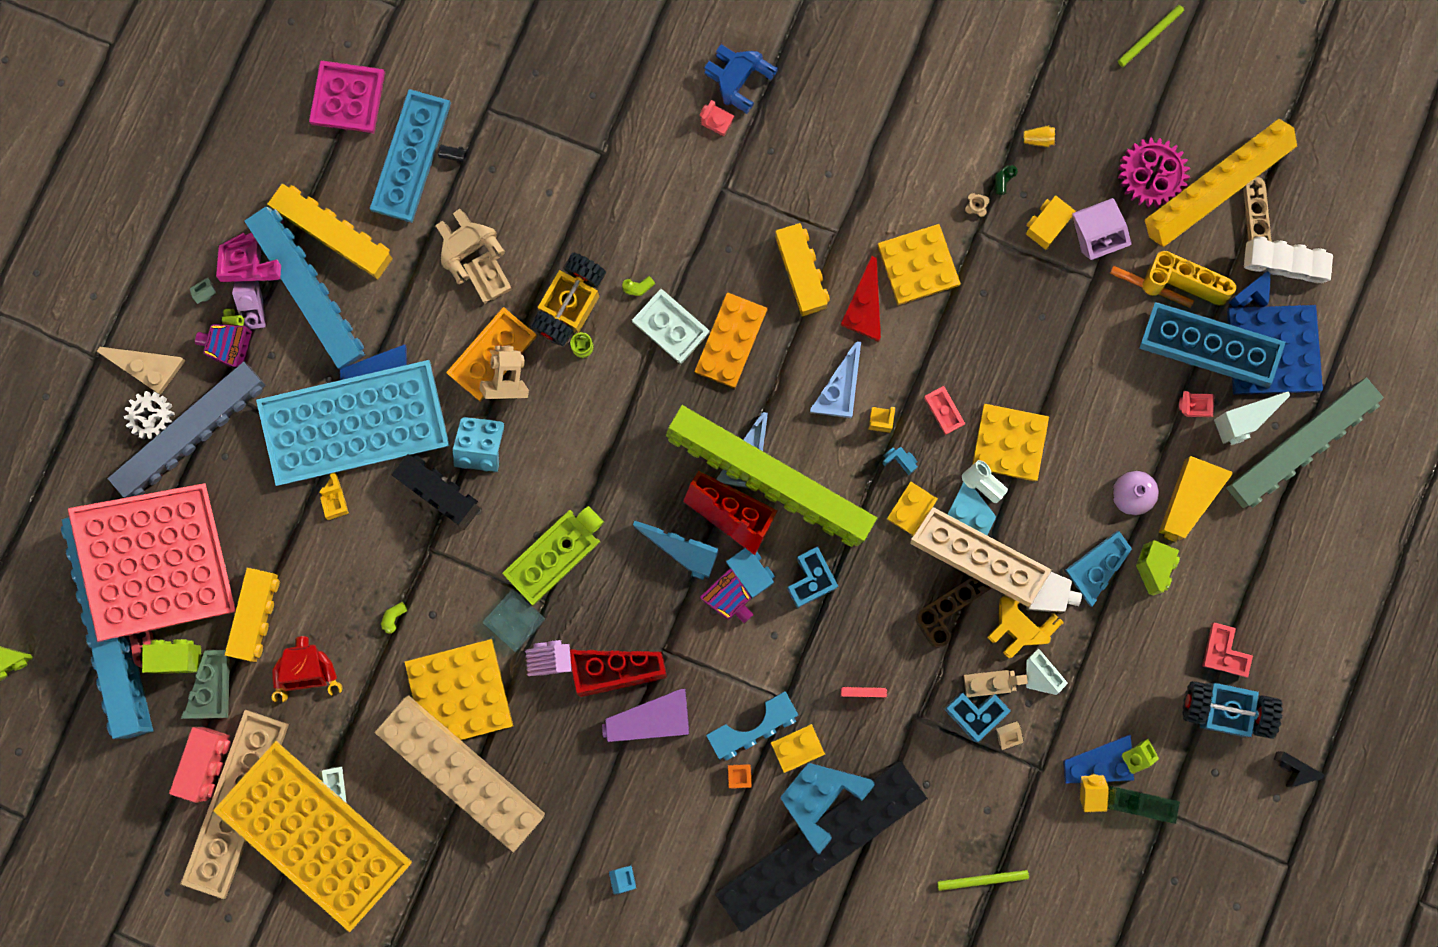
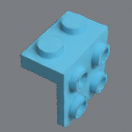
[453,417,504,472]

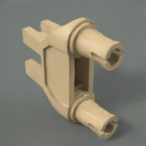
[435,209,505,284]

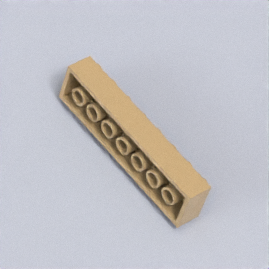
[375,696,545,852]

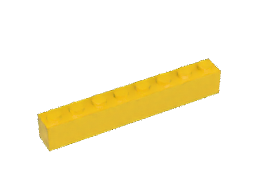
[1145,119,1297,247]

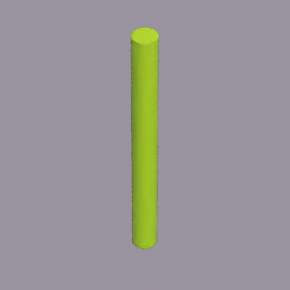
[1118,5,1184,67]
[937,870,1029,891]

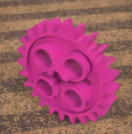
[1118,138,1190,208]

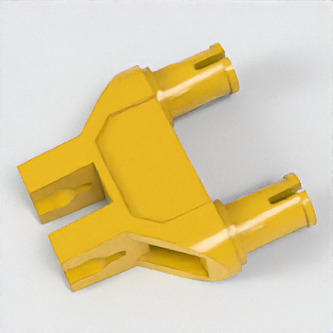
[987,595,1063,659]

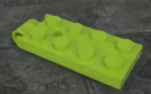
[502,506,604,606]

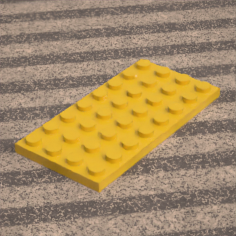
[213,741,412,932]

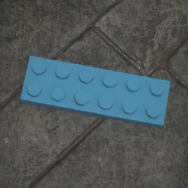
[370,89,451,223]

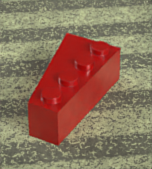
[683,471,778,555]
[570,650,667,697]

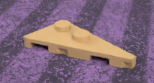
[97,347,185,395]

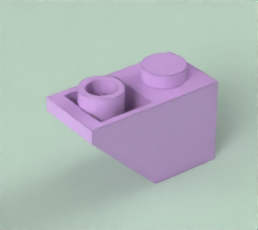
[232,281,266,329]

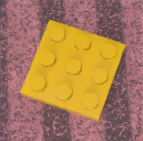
[877,224,960,305]
[972,404,1049,482]

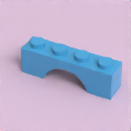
[706,691,798,761]

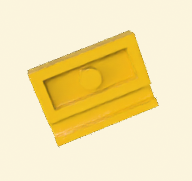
[887,482,938,536]
[771,724,825,773]

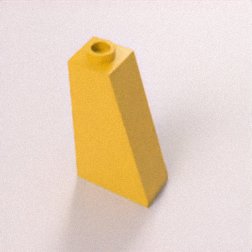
[1159,456,1232,542]

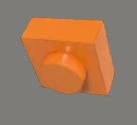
[728,764,751,788]

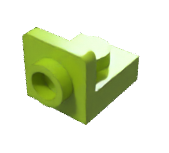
[1122,739,1159,774]

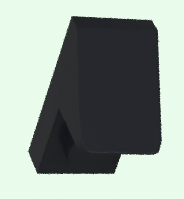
[1274,751,1324,787]

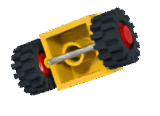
[530,252,606,346]

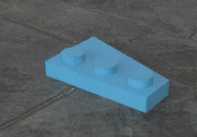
[1064,531,1132,607]

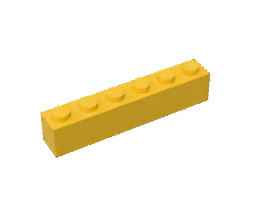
[267,183,393,279]

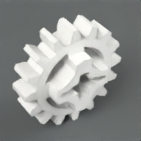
[124,391,175,440]

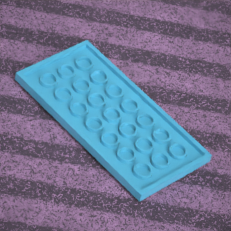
[256,360,450,486]

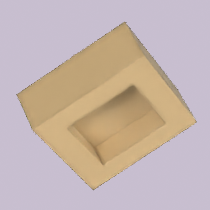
[996,722,1023,750]

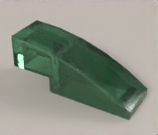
[1107,785,1180,824]

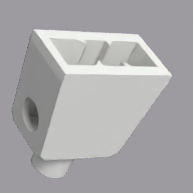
[1026,572,1082,612]

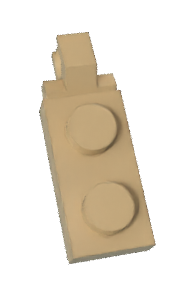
[963,670,1028,697]

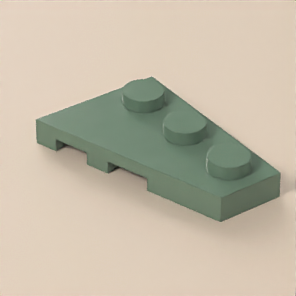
[181,650,229,719]

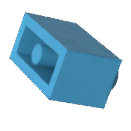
[726,548,775,599]

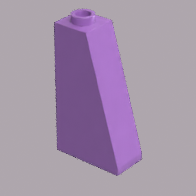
[602,689,689,742]

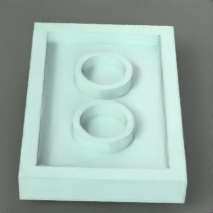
[632,289,710,364]

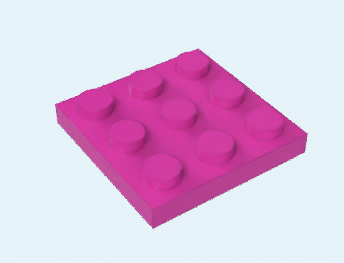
[309,61,385,133]

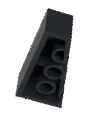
[392,454,480,530]

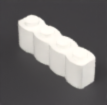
[1244,237,1333,283]

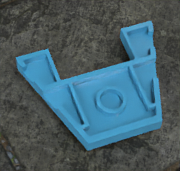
[780,763,875,854]

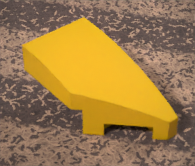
[320,472,349,520]

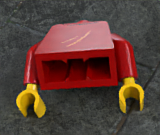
[271,636,342,702]

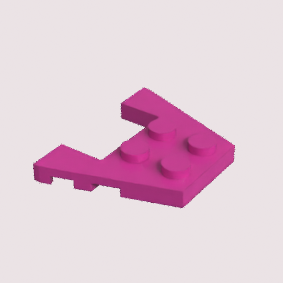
[216,218,284,282]

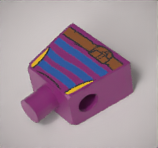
[195,324,252,369]
[700,568,754,624]

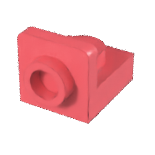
[700,100,734,136]

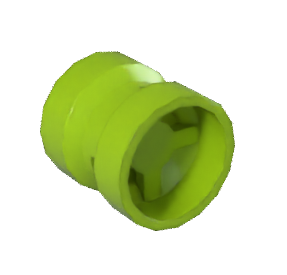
[570,332,594,358]

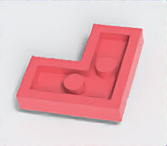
[1202,623,1253,678]

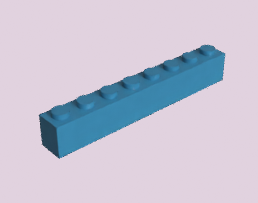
[245,207,365,369]

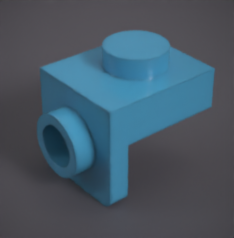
[882,447,918,475]

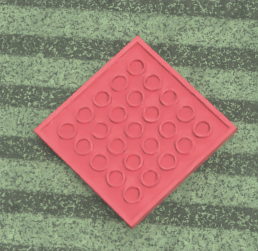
[67,483,236,642]

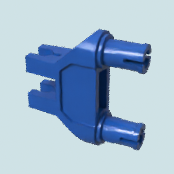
[704,44,778,114]

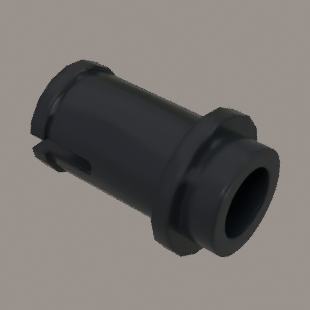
[438,144,467,164]

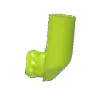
[622,276,655,296]
[222,309,244,326]
[381,602,407,634]

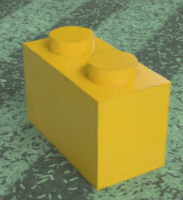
[1026,195,1076,249]

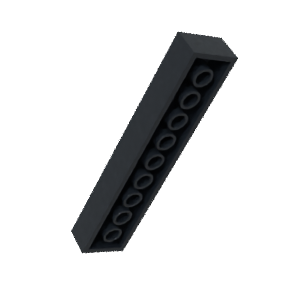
[715,761,928,933]

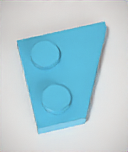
[947,482,996,535]

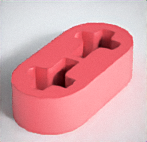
[129,631,154,667]

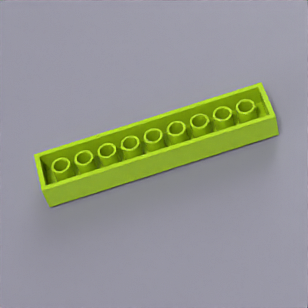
[666,405,877,547]

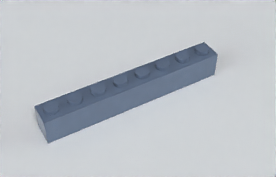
[107,362,266,498]

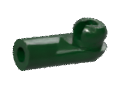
[995,165,1018,195]

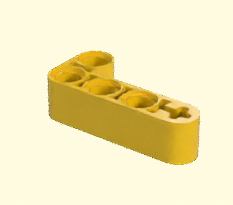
[1142,251,1236,305]

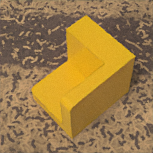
[868,407,895,433]

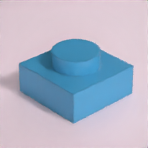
[609,866,636,894]

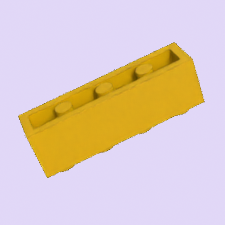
[775,223,830,316]
[225,568,280,662]

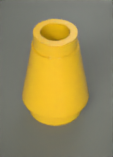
[1024,126,1055,147]

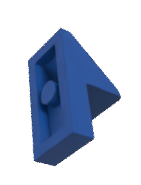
[1229,271,1271,308]

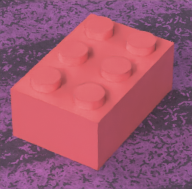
[169,727,231,802]

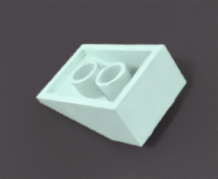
[1214,391,1290,446]

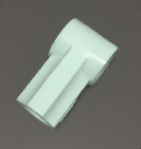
[962,460,1008,503]

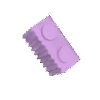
[525,640,572,676]

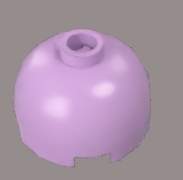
[1113,471,1159,515]

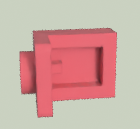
[1179,391,1215,417]

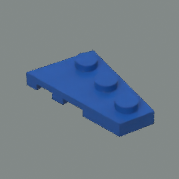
[340,344,407,380]
[1063,735,1134,783]

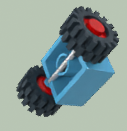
[1182,681,1283,739]

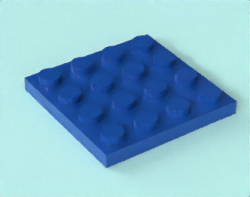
[1227,305,1323,395]

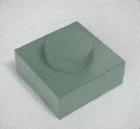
[190,278,216,304]

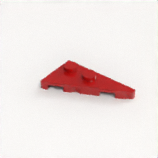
[841,256,881,342]

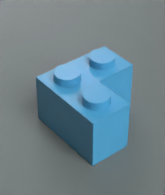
[787,547,838,609]
[944,693,1010,742]

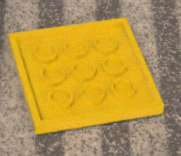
[405,639,513,740]

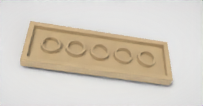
[911,507,1051,608]

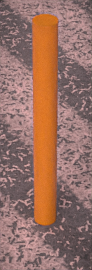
[1110,266,1194,308]

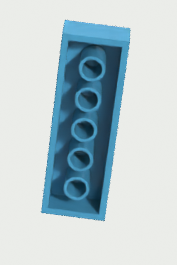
[1139,302,1286,388]

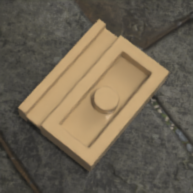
[463,252,512,304]

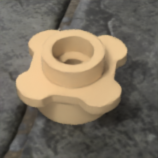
[965,193,989,217]

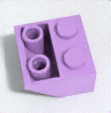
[1072,198,1131,260]

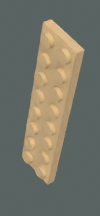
[181,710,289,899]

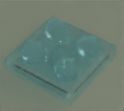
[483,589,546,652]

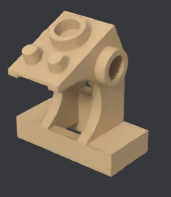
[479,345,529,399]

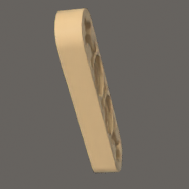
[1243,177,1272,242]

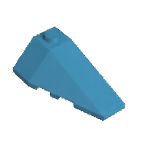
[633,521,718,580]

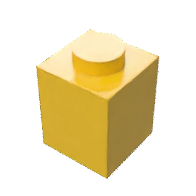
[1080,775,1109,812]

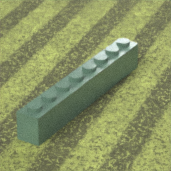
[1226,377,1384,508]

